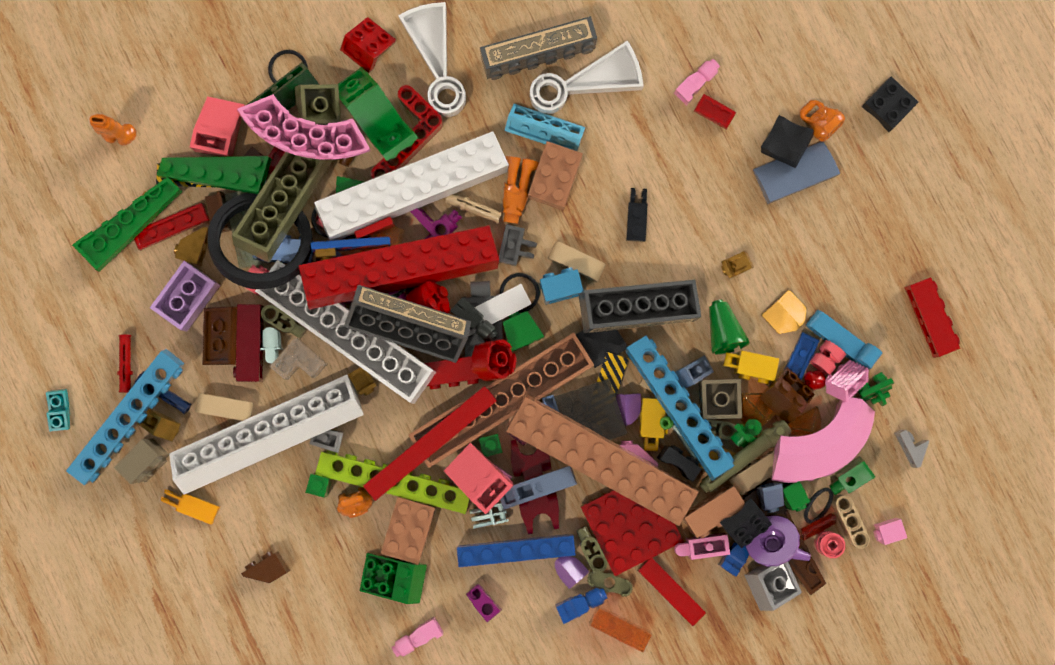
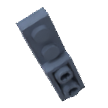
[500,466,577,509]

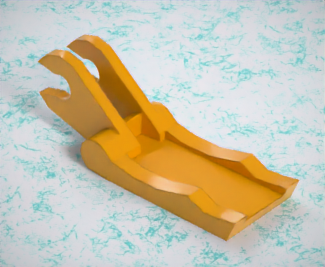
[160,489,220,525]

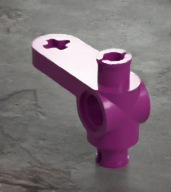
[410,207,462,239]

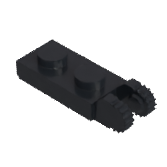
[626,188,648,242]

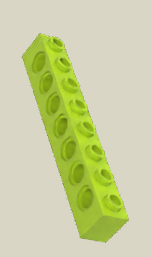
[315,450,470,514]

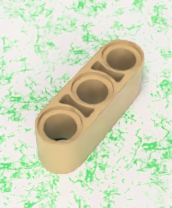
[548,241,606,282]
[195,393,254,421]
[728,451,774,496]
[832,494,870,549]

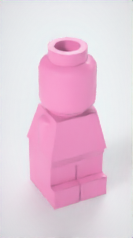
[674,59,720,106]
[392,617,443,657]

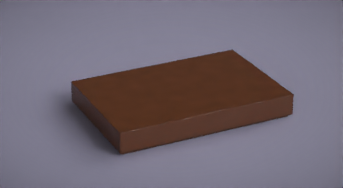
[202,306,237,365]

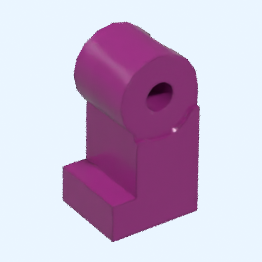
[466,584,502,622]

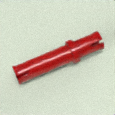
[117,334,133,393]

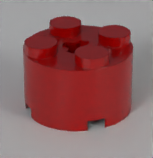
[406,281,450,314]
[471,340,516,381]

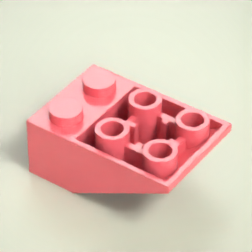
[190,96,245,157]
[444,442,513,514]

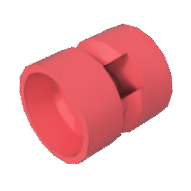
[809,340,846,376]
[814,531,845,558]

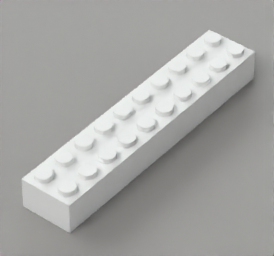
[314,131,509,241]
[255,260,436,404]
[169,375,364,495]

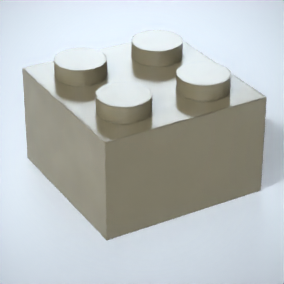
[699,379,742,419]
[114,439,169,484]

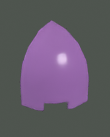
[614,393,641,426]
[555,556,589,589]

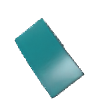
[46,389,70,432]

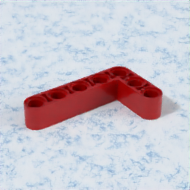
[371,85,443,179]

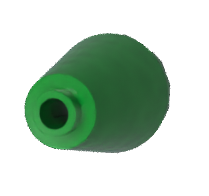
[709,300,750,355]

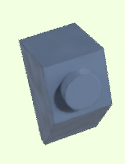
[675,355,714,388]
[756,482,784,513]

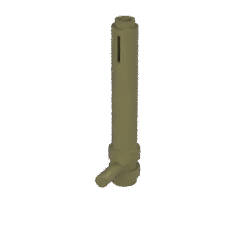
[700,420,792,493]

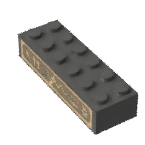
[480,16,597,80]
[578,280,701,333]
[344,285,471,363]

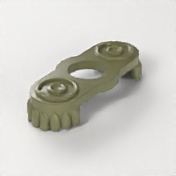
[587,571,633,597]

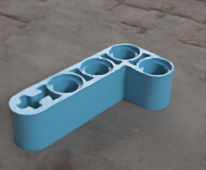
[806,310,883,369]

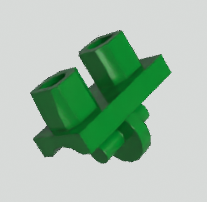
[858,372,894,406]
[730,419,762,448]

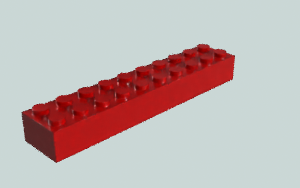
[299,225,499,310]

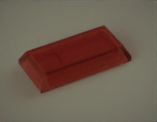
[801,513,836,541]

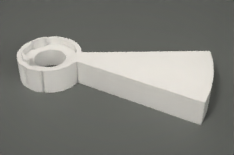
[398,2,466,117]
[529,40,643,114]

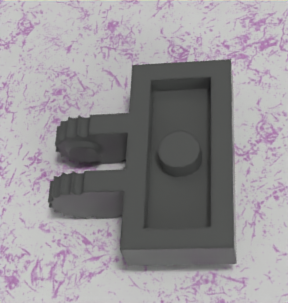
[499,224,537,266]

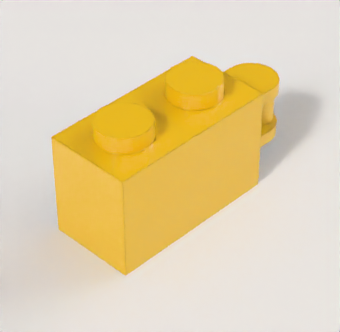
[723,350,779,384]
[639,398,668,451]

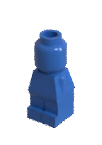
[718,542,749,577]
[555,588,608,624]

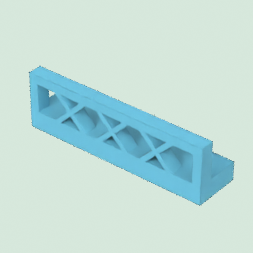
[504,104,585,151]

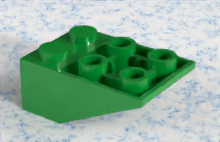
[360,553,427,604]

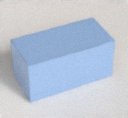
[542,394,559,412]

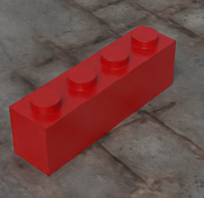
[904,277,961,358]
[424,356,480,390]

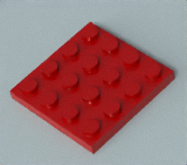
[580,490,684,576]

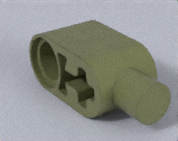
[261,305,306,339]
[688,419,736,440]
[576,526,607,572]

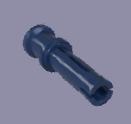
[134,371,192,415]

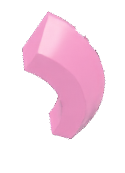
[237,94,370,159]
[772,397,875,483]

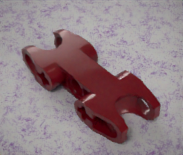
[511,439,560,535]

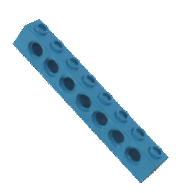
[626,336,734,481]
[66,349,185,485]

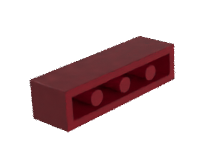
[233,304,264,382]

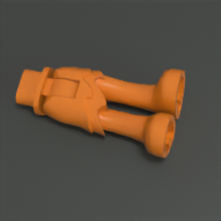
[89,114,136,146]
[502,156,539,224]

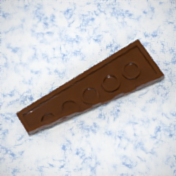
[742,478,826,595]

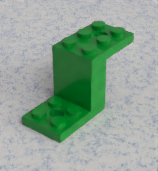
[338,67,418,161]

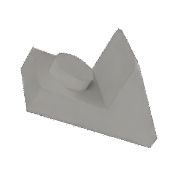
[310,430,344,453]
[894,430,929,468]

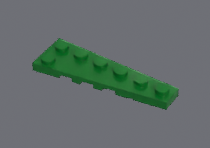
[157,156,272,194]
[72,177,182,272]

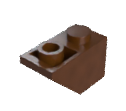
[241,551,290,583]

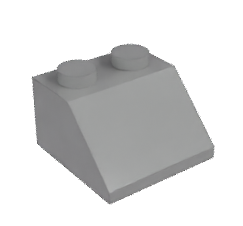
[744,562,802,611]

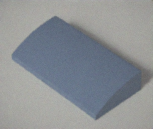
[753,142,840,205]

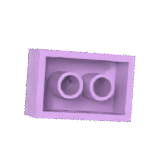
[150,261,221,332]

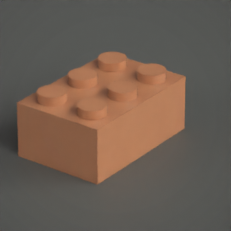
[528,141,583,211]
[683,484,745,539]
[381,497,436,565]

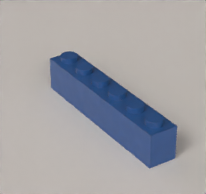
[457,534,575,567]

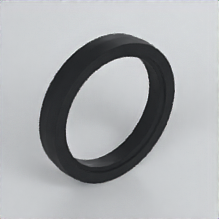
[207,193,313,289]

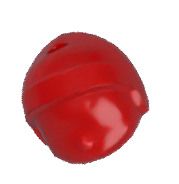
[805,370,826,390]

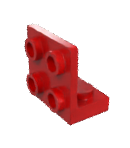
[340,17,396,73]

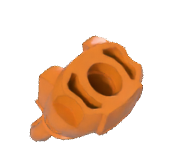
[800,100,845,142]
[337,487,373,518]

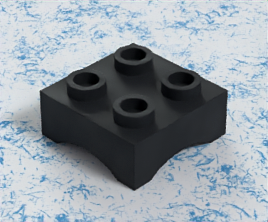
[861,76,919,132]
[761,115,814,168]
[576,330,628,368]
[657,445,702,481]
[720,498,772,548]

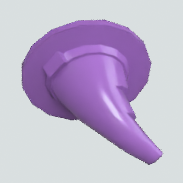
[746,516,811,567]

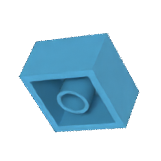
[539,267,583,305]

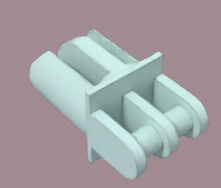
[260,327,283,364]
[469,503,509,529]

